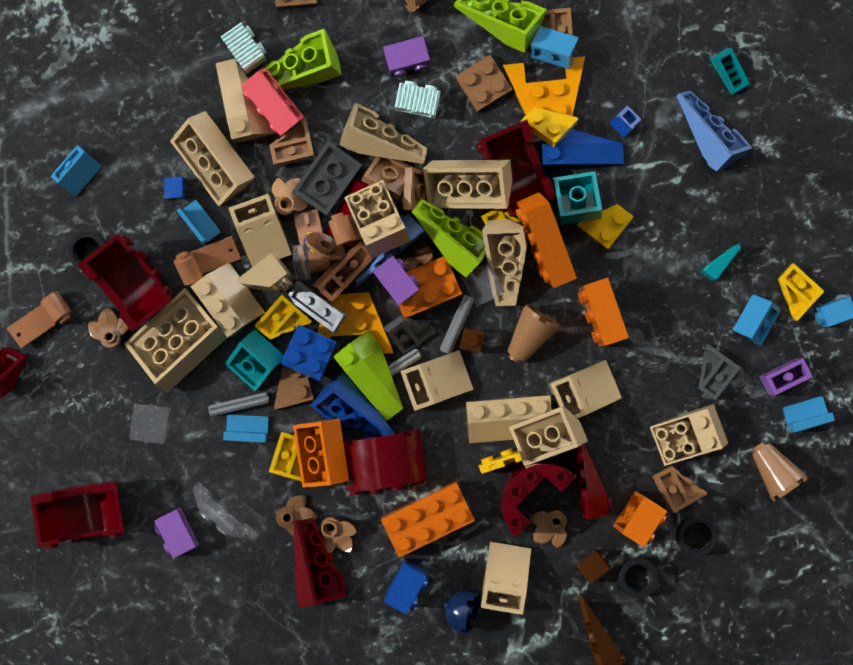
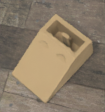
[345,180,411,258]
[229,194,292,267]
[401,350,473,411]
[548,360,622,418]
[650,404,728,466]
[480,541,531,615]

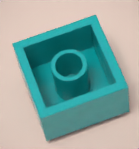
[554,171,602,225]

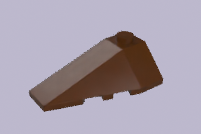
[576,593,627,665]

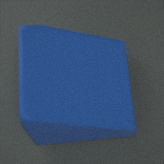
[610,105,642,137]
[164,177,185,199]

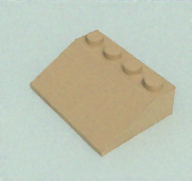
[124,288,227,393]

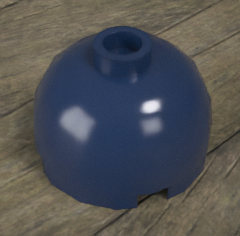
[443,590,480,634]

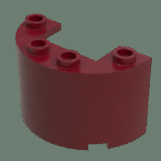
[476,119,557,217]
[78,233,174,331]
[343,429,428,496]
[500,461,576,538]
[30,481,125,550]

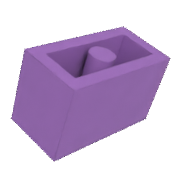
[383,36,430,76]
[373,256,420,306]
[759,358,813,395]
[154,507,199,558]

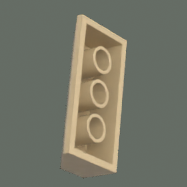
[170,111,255,207]
[423,160,513,209]
[237,253,296,292]
[466,395,552,443]

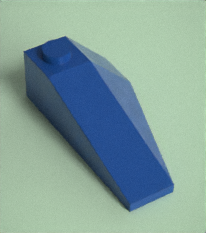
[540,129,624,169]
[310,372,395,438]

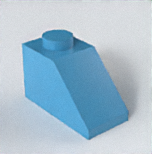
[814,296,853,327]

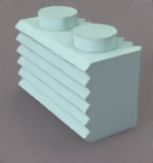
[221,23,267,74]
[395,81,441,119]

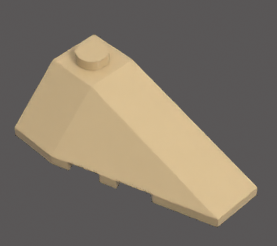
[215,58,275,144]
[339,103,427,164]
[482,219,527,306]

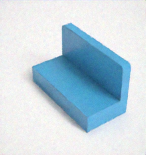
[531,26,578,69]
[51,145,102,197]
[176,199,222,245]
[733,295,781,346]
[783,396,835,432]
[223,414,269,443]

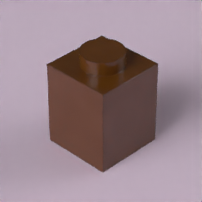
[459,328,484,353]
[575,550,610,584]

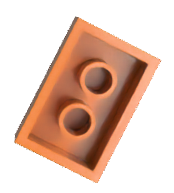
[399,256,462,318]
[577,277,629,347]
[293,418,349,488]
[613,491,667,547]

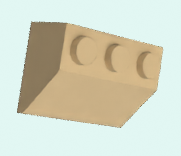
[191,262,266,338]
[509,406,588,466]

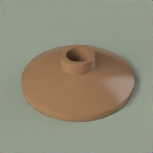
[306,232,345,260]

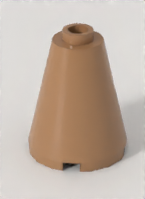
[507,303,560,363]
[752,442,809,502]

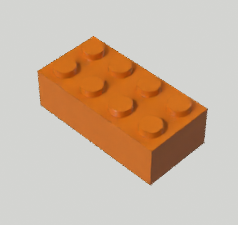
[515,193,577,288]
[381,481,475,558]

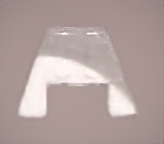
[193,482,259,541]

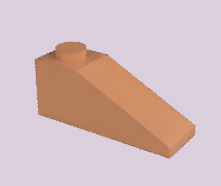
[312,242,373,302]

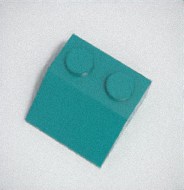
[225,329,284,392]

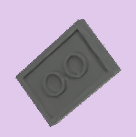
[292,141,362,216]

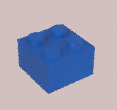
[281,325,337,382]
[384,559,429,614]

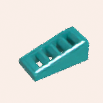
[710,48,750,95]
[700,244,741,281]

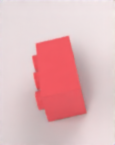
[241,68,304,136]

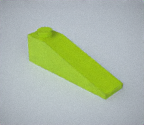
[454,0,547,53]
[264,29,342,90]
[412,199,486,277]
[333,330,403,421]

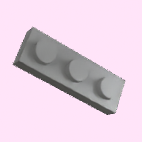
[286,281,347,333]

